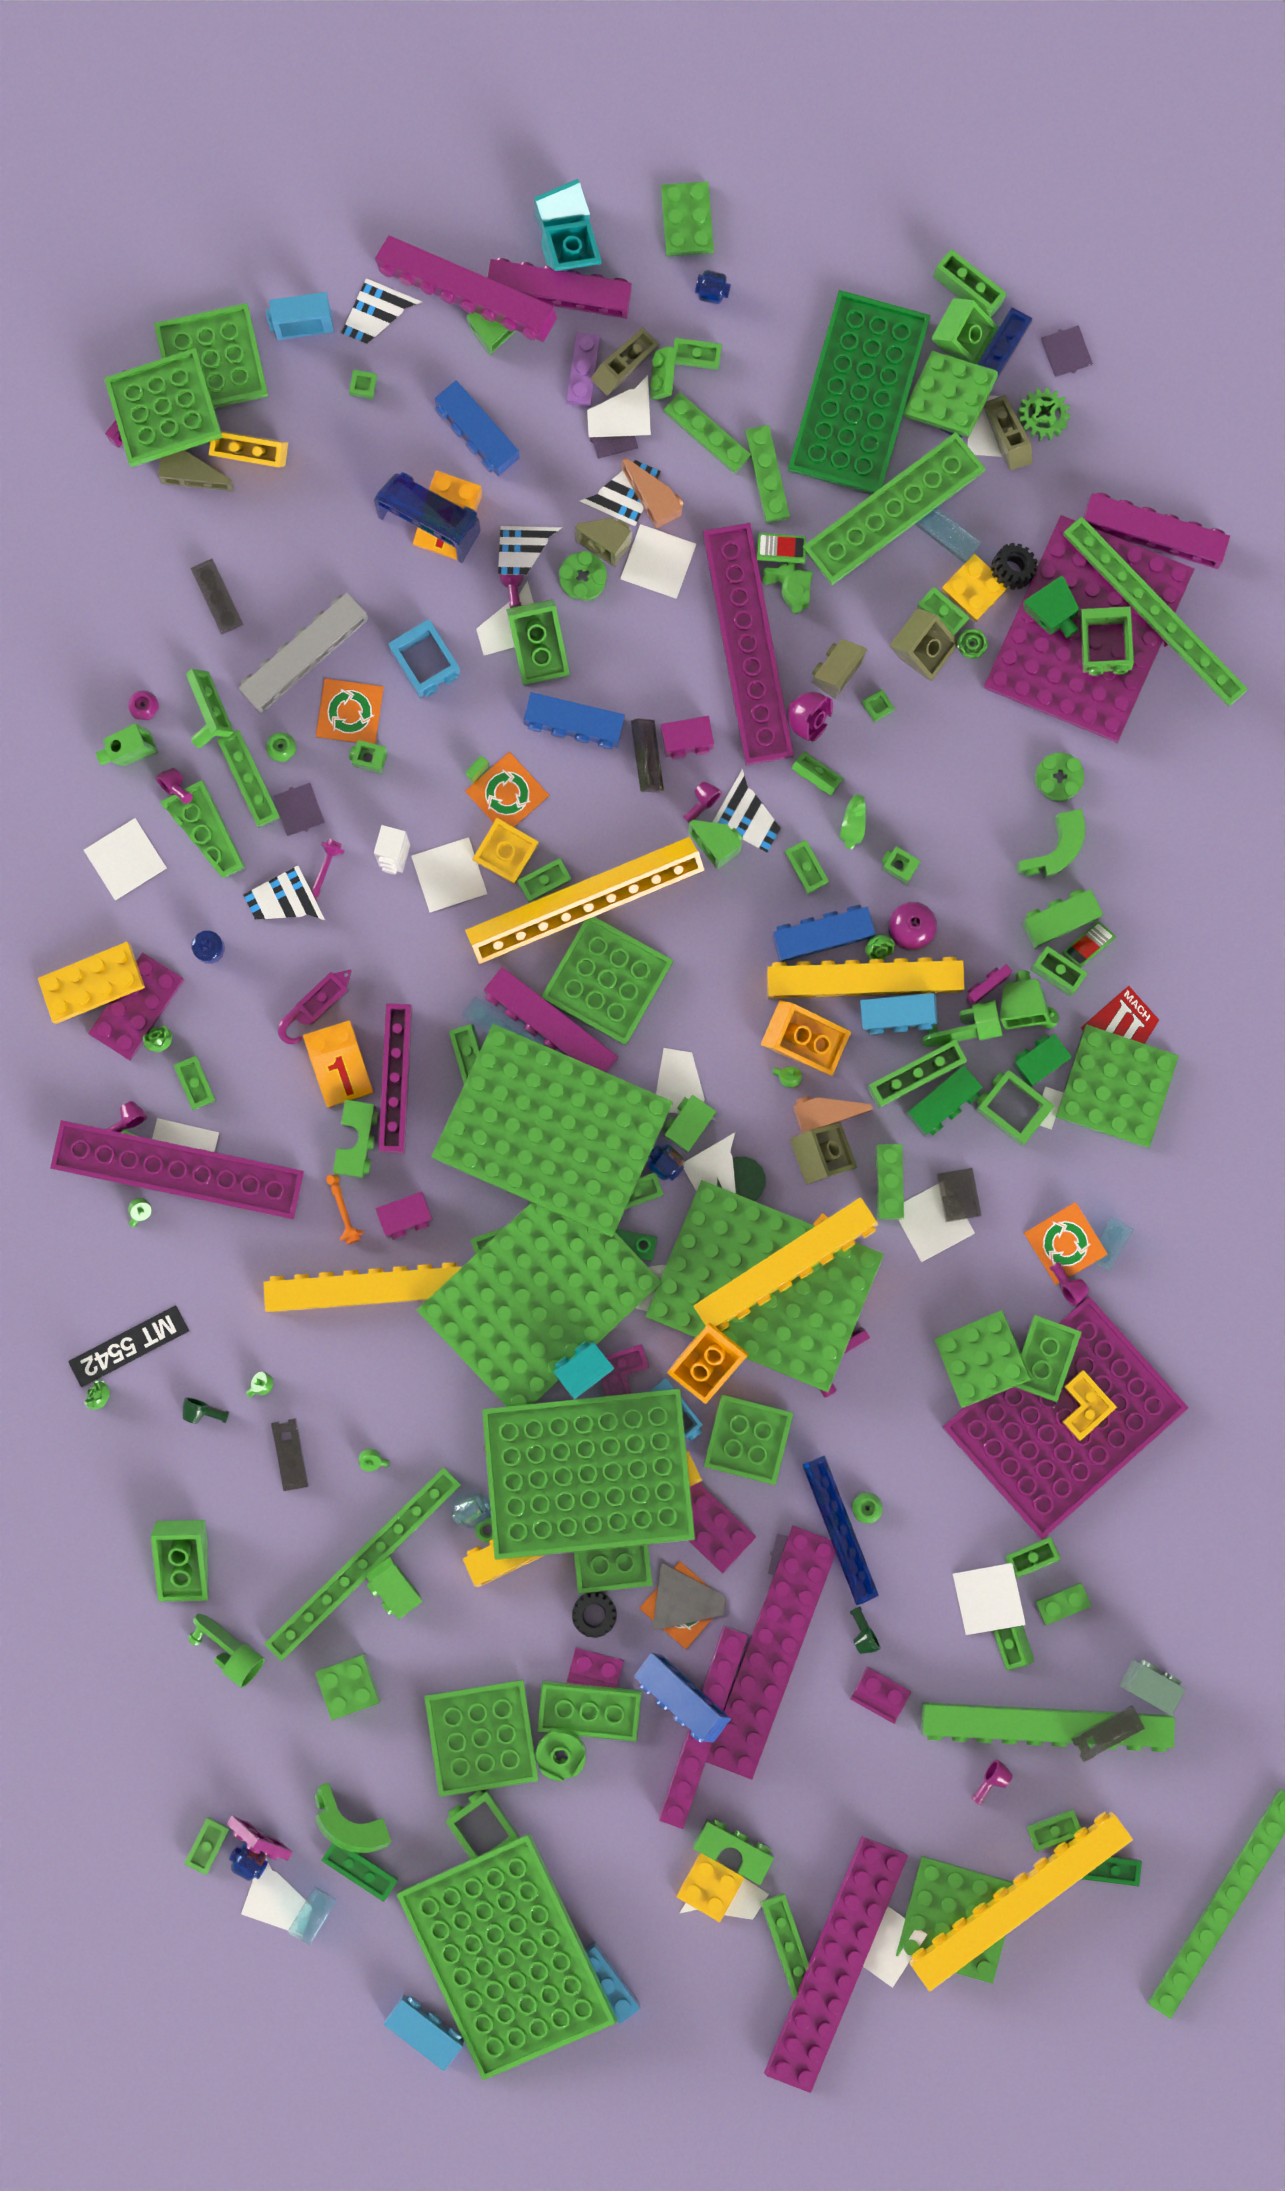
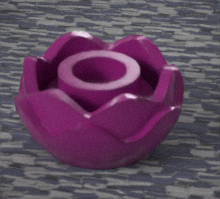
[128,690,159,720]

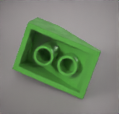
[506,599,570,685]
[151,1520,209,1602]

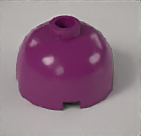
[788,692,833,742]
[888,902,937,951]

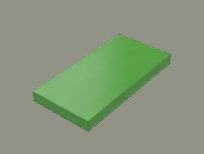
[537,1681,642,1742]

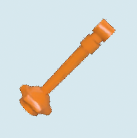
[326,1175,363,1245]

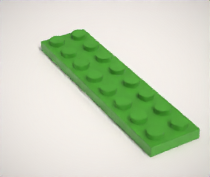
[803,432,986,586]

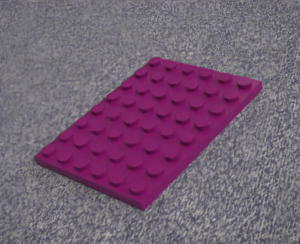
[984,515,1195,743]
[942,1296,1188,1540]

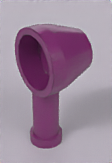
[499,574,524,608]
[155,768,193,804]
[683,782,722,823]
[105,1101,147,1132]
[1049,1261,1089,1306]
[971,1760,1012,1805]

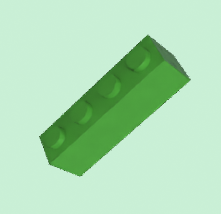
[867,1039,967,1109]

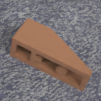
[621,458,684,529]
[792,1095,873,1134]

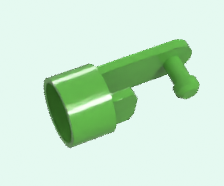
[922,1000,1003,1047]
[188,1614,265,1688]

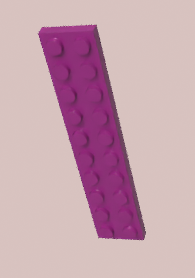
[703,523,794,766]
[50,1120,304,1219]
[706,1525,839,1780]
[764,1836,908,2093]

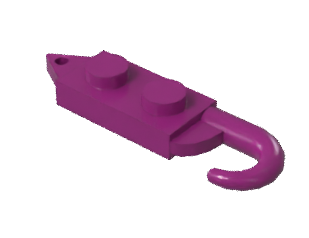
[277,969,352,1044]

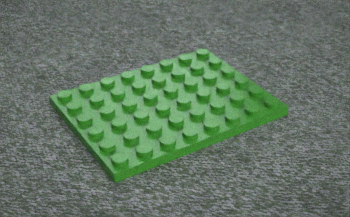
[431,1024,673,1238]
[645,1180,884,1392]
[416,1202,662,1407]
[482,1389,695,1560]
[396,1833,618,2080]

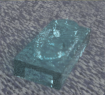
[1094,1217,1134,1272]
[288,1886,337,1945]

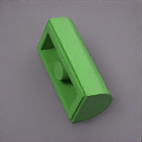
[1005,1537,1061,1579]

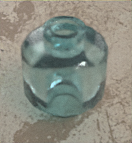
[452,1491,490,1528]

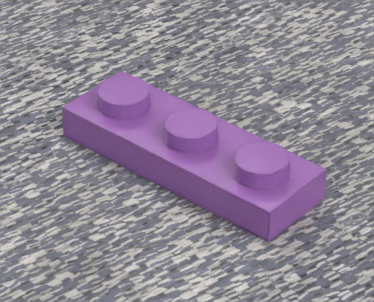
[567,332,600,407]

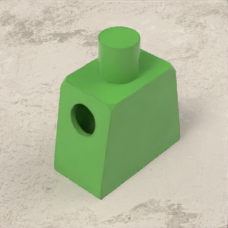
[467,312,516,355]
[96,723,158,766]
[1000,970,1051,1030]

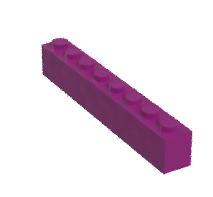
[375,235,557,342]
[659,1625,748,1829]

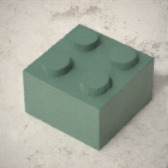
[1119,1659,1186,1716]

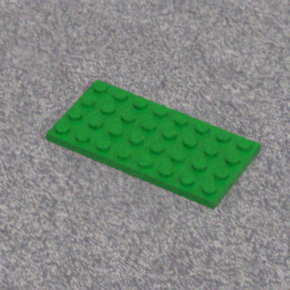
[788,290,931,494]

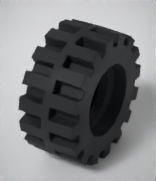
[991,543,1038,590]
[572,1592,617,1638]

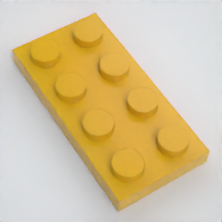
[38,942,145,1024]

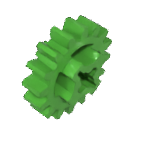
[1017,387,1070,441]

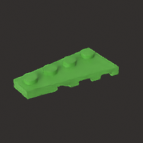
[160,780,246,878]

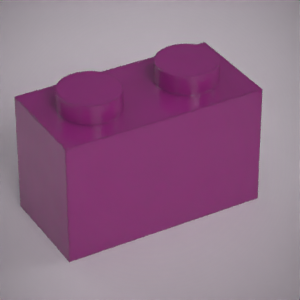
[661,716,714,759]
[375,1191,433,1240]

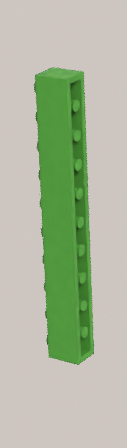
[921,1702,1175,1752]

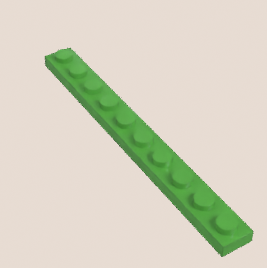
[1063,516,1248,707]
[264,1467,461,1662]
[1148,1789,1285,2019]

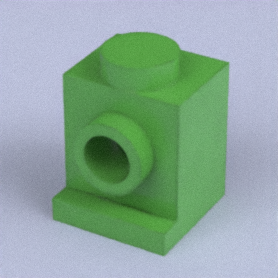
[349,740,388,775]
[881,846,921,885]

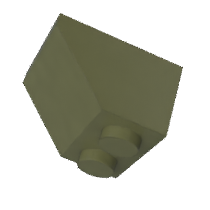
[575,517,632,568]
[889,608,957,681]
[812,639,867,699]
[790,1122,857,1185]

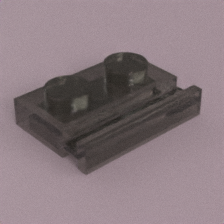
[937,1168,982,1223]

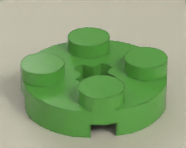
[559,551,607,601]
[1035,752,1084,802]
[536,1729,586,1781]

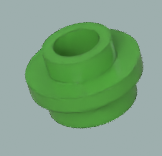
[475,1517,493,1543]

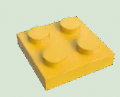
[941,554,1009,622]
[472,818,539,885]
[676,1853,745,1922]

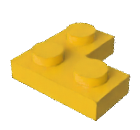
[1063,1370,1117,1441]

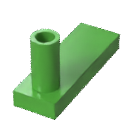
[186,669,234,748]

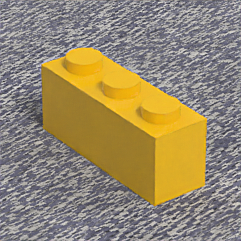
[209,430,288,467]

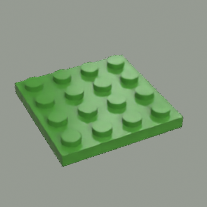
[154,303,269,408]
[104,348,223,467]
[541,916,674,1046]
[1056,1025,1179,1148]
[424,1679,539,1797]
[896,1856,1014,1984]

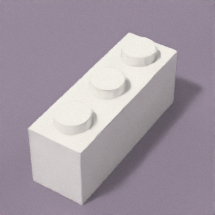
[374,825,410,874]

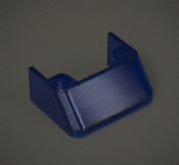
[374,472,481,563]

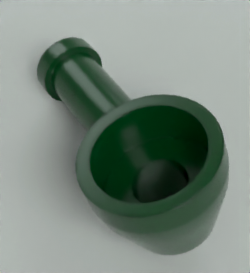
[182,1397,229,1424]
[850,1606,881,1654]

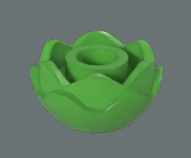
[957,629,988,659]
[266,732,296,762]
[865,934,895,960]
[143,1025,172,1052]
[84,1380,110,1410]
[852,1492,883,1524]

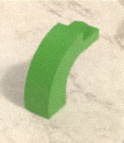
[1016,809,1085,879]
[314,1783,391,1853]

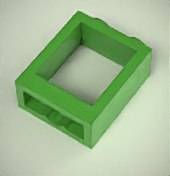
[1080,607,1134,675]
[976,1069,1055,1146]
[446,1789,520,1859]

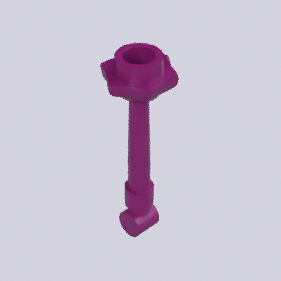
[311,839,345,902]

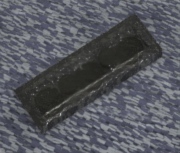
[191,558,243,635]
[631,718,664,793]

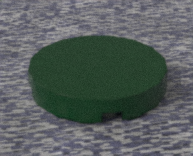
[717,1157,766,1201]

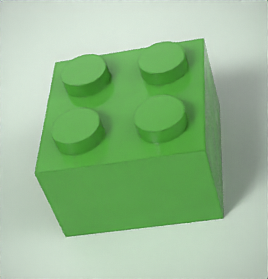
[315,1653,381,1721]

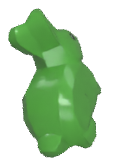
[762,562,813,614]
[839,794,866,849]

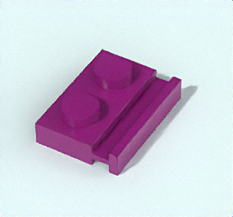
[965,964,1012,1008]
[566,1647,624,1688]
[850,1667,911,1724]

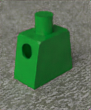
[1023,576,1079,639]

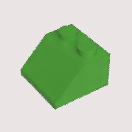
[931,298,999,365]
[688,820,743,870]

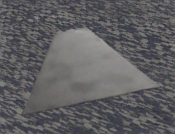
[652,1562,726,1631]

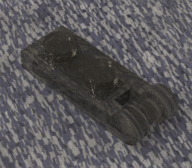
[271,1418,309,1491]
[1071,1705,1145,1762]

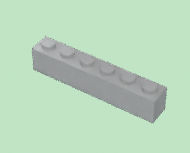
[239,593,368,715]

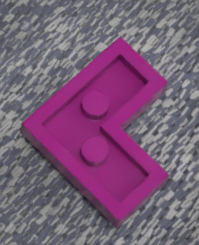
[601,1344,649,1396]
[227,1816,293,1861]

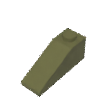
[590,327,659,396]
[984,395,1032,471]
[158,451,234,491]

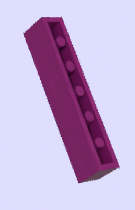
[487,258,632,319]
[1083,493,1230,569]
[484,967,618,1073]
[379,1003,413,1154]

